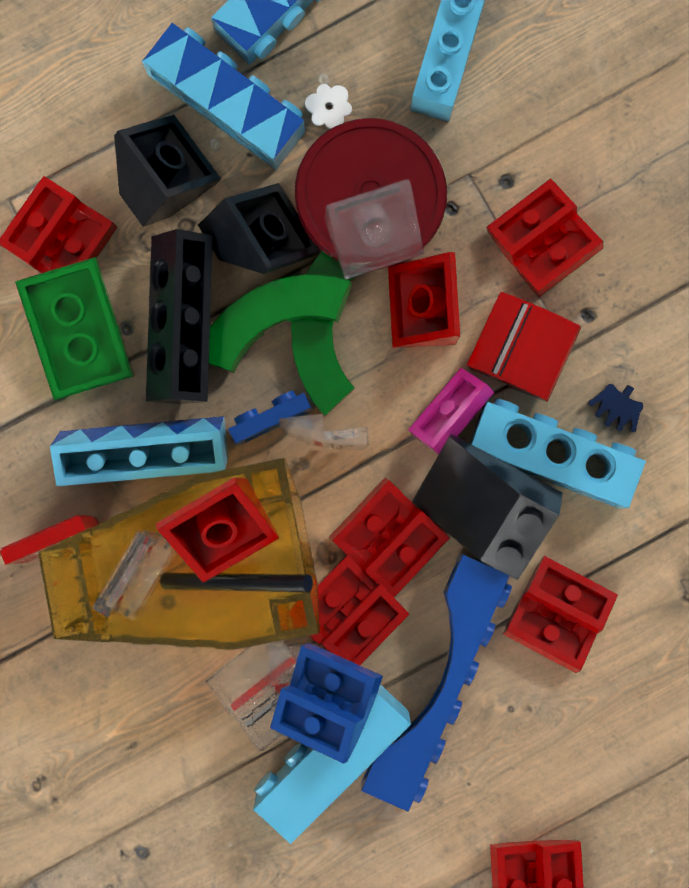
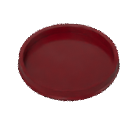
[295,118,447,269]

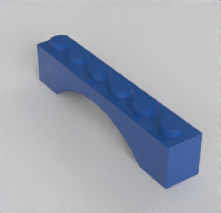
[361,554,512,812]

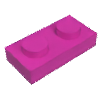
[408,368,494,454]

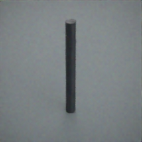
[160,572,313,593]

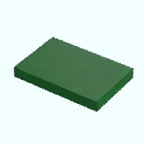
[15,257,134,401]

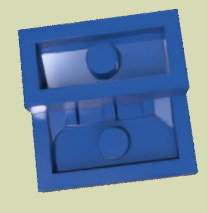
[270,643,383,764]

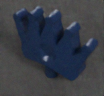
[588,384,643,432]

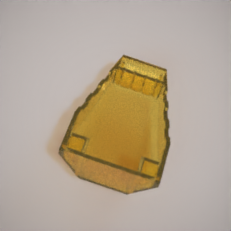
[38,458,320,650]

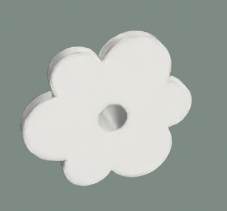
[305,84,352,129]

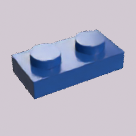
[228,390,312,446]

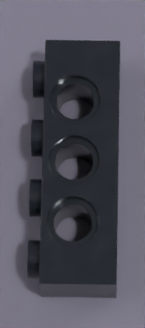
[146,229,213,404]

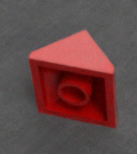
[388,252,460,348]
[155,477,279,583]

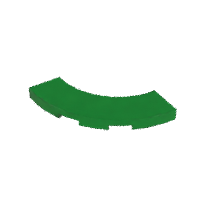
[291,252,358,417]
[209,275,353,373]

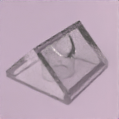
[325,179,425,280]

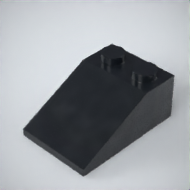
[412,433,563,580]

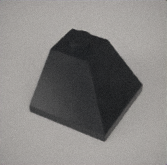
[114,115,221,227]
[198,183,321,274]

